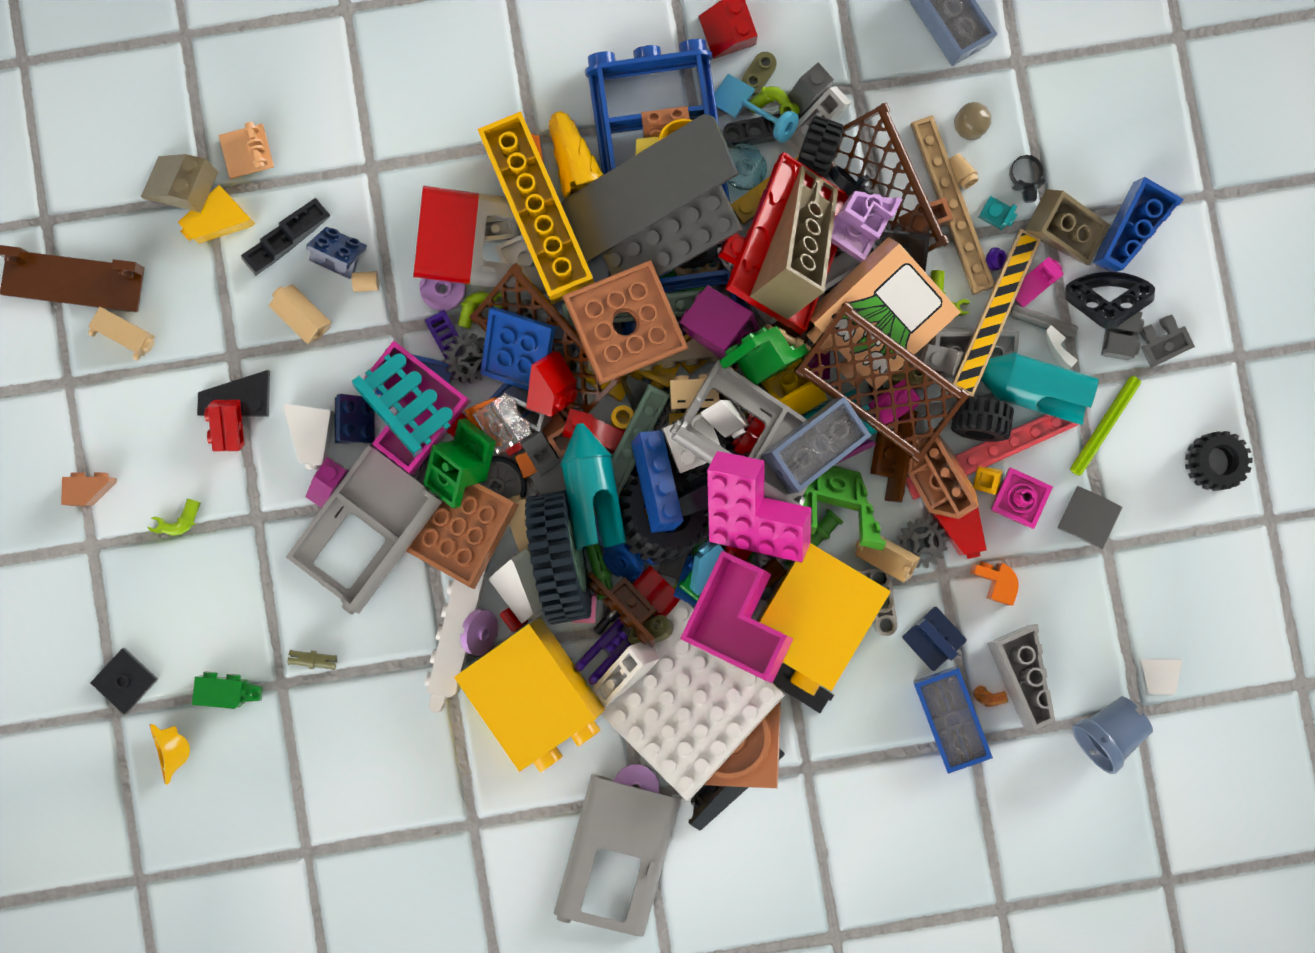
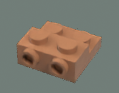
[641,106,690,138]

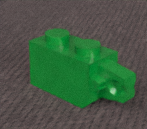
[192,671,263,709]

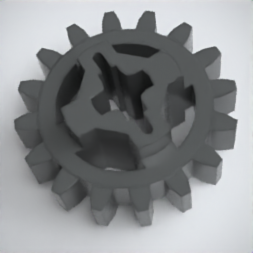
[442,333,485,384]
[896,518,948,568]

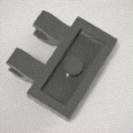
[1140,314,1195,367]

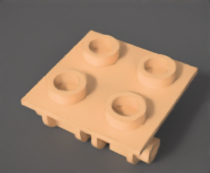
[218,122,274,179]

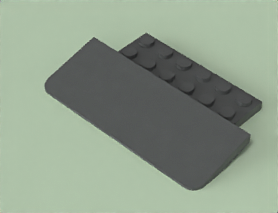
[561,114,743,278]

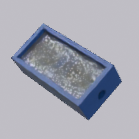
[913,665,993,774]

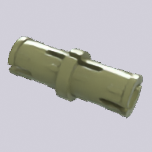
[287,650,337,670]

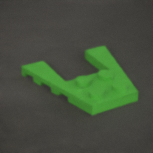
[803,466,886,551]

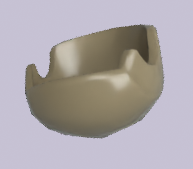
[954,102,991,140]

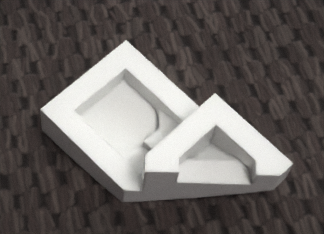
[1046,325,1078,369]

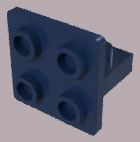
[306,227,367,279]
[335,394,375,444]
[902,607,967,671]

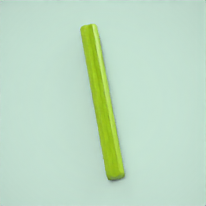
[1070,376,1141,476]

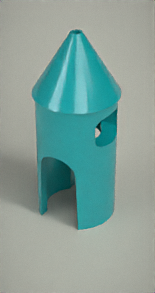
[981,352,1099,425]
[560,423,626,551]

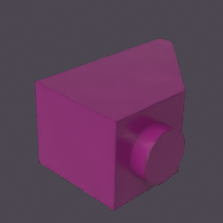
[305,457,349,508]

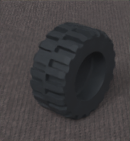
[618,469,709,563]

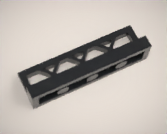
[773,663,834,713]

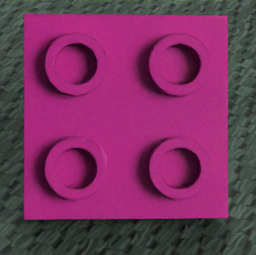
[990,467,1053,529]

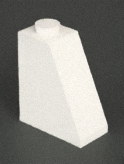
[284,404,335,470]
[488,549,543,623]

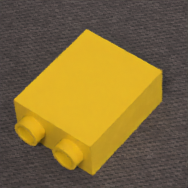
[757,543,891,696]
[454,617,606,773]

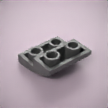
[1058,486,1123,549]

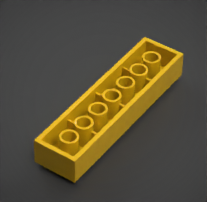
[477,111,594,304]

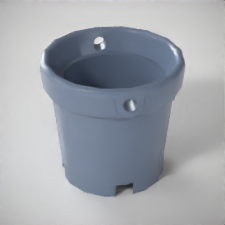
[1072,696,1153,774]

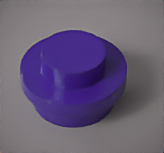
[986,247,1007,271]

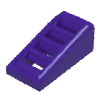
[424,310,460,358]

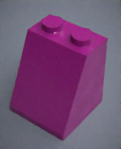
[679,285,760,369]

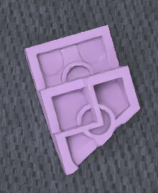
[831,191,902,262]

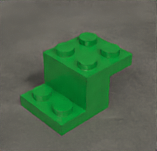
[719,326,809,385]
[423,418,496,509]

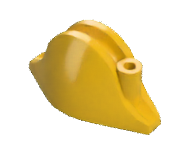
[149,724,190,785]

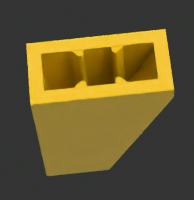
[178,185,255,244]

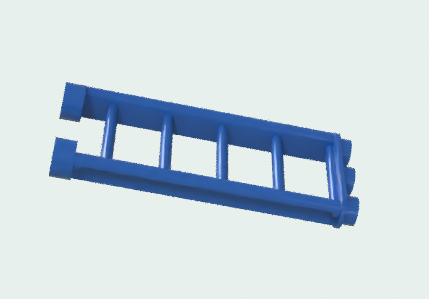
[585,39,749,335]

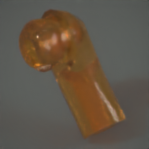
[973,685,1008,707]

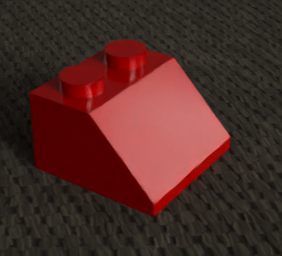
[698,0,758,59]
[526,351,577,417]

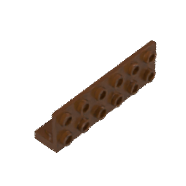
[0,245,145,312]

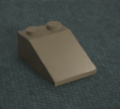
[141,154,218,213]
[1025,189,1110,265]

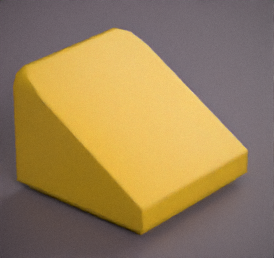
[973,466,1003,495]

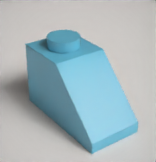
[690,541,725,595]

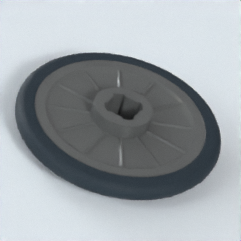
[478,456,527,498]

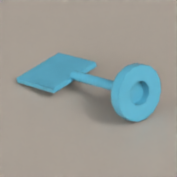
[715,74,799,143]

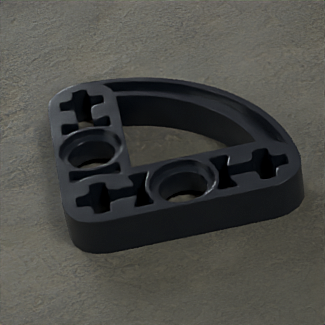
[1065,272,1155,329]

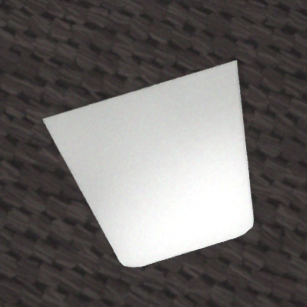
[1141,659,1182,695]

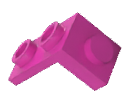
[1015,257,1064,307]

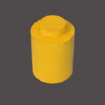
[610,405,634,431]

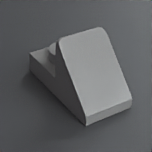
[920,343,965,375]

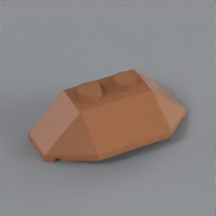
[908,427,979,519]

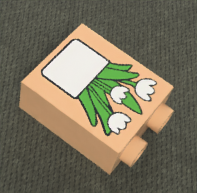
[805,237,961,390]

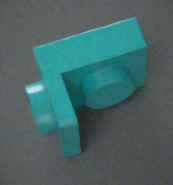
[978,196,1017,231]

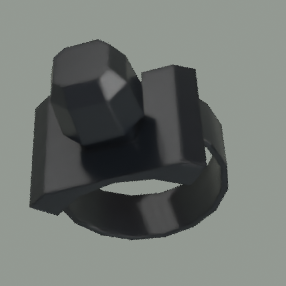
[1009,155,1046,203]
[828,165,874,197]

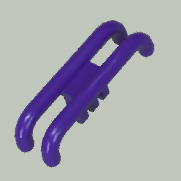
[574,616,655,685]

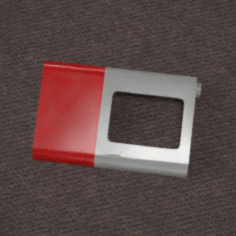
[413,186,547,294]

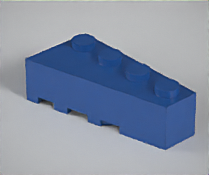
[1093,177,1184,272]

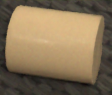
[352,271,379,292]

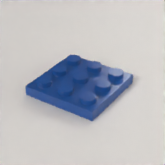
[480,307,555,390]

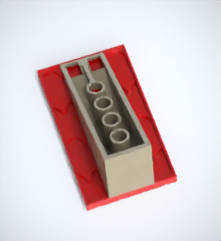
[726,152,849,335]

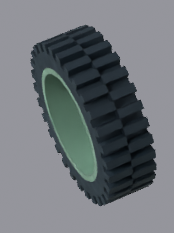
[525,490,592,625]

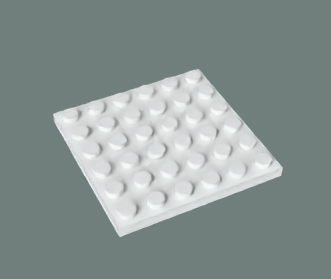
[596,599,785,801]

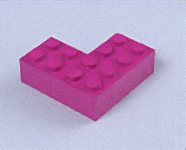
[364,340,471,474]
[707,451,812,563]
[680,551,793,683]

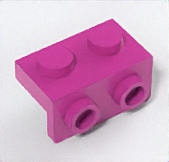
[868,379,921,425]

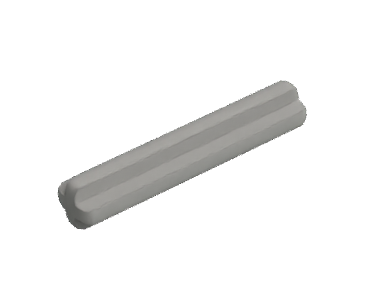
[1010,305,1078,338]

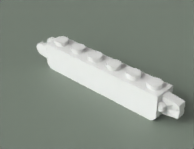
[425,565,489,713]

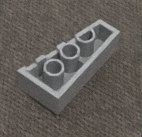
[987,624,1055,731]

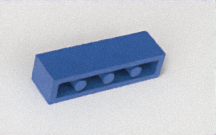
[631,430,683,533]

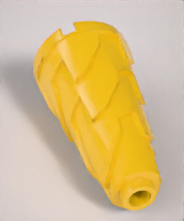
[549,111,603,199]

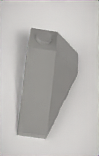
[922,327,1020,378]

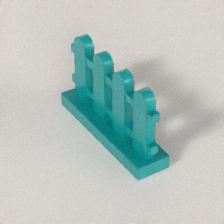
[352,354,453,457]

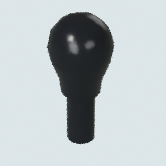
[593,607,621,635]

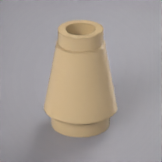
[949,153,979,189]

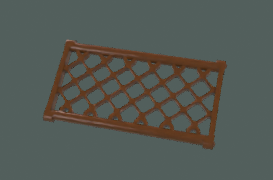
[829,103,949,253]
[469,263,622,421]
[794,301,970,463]

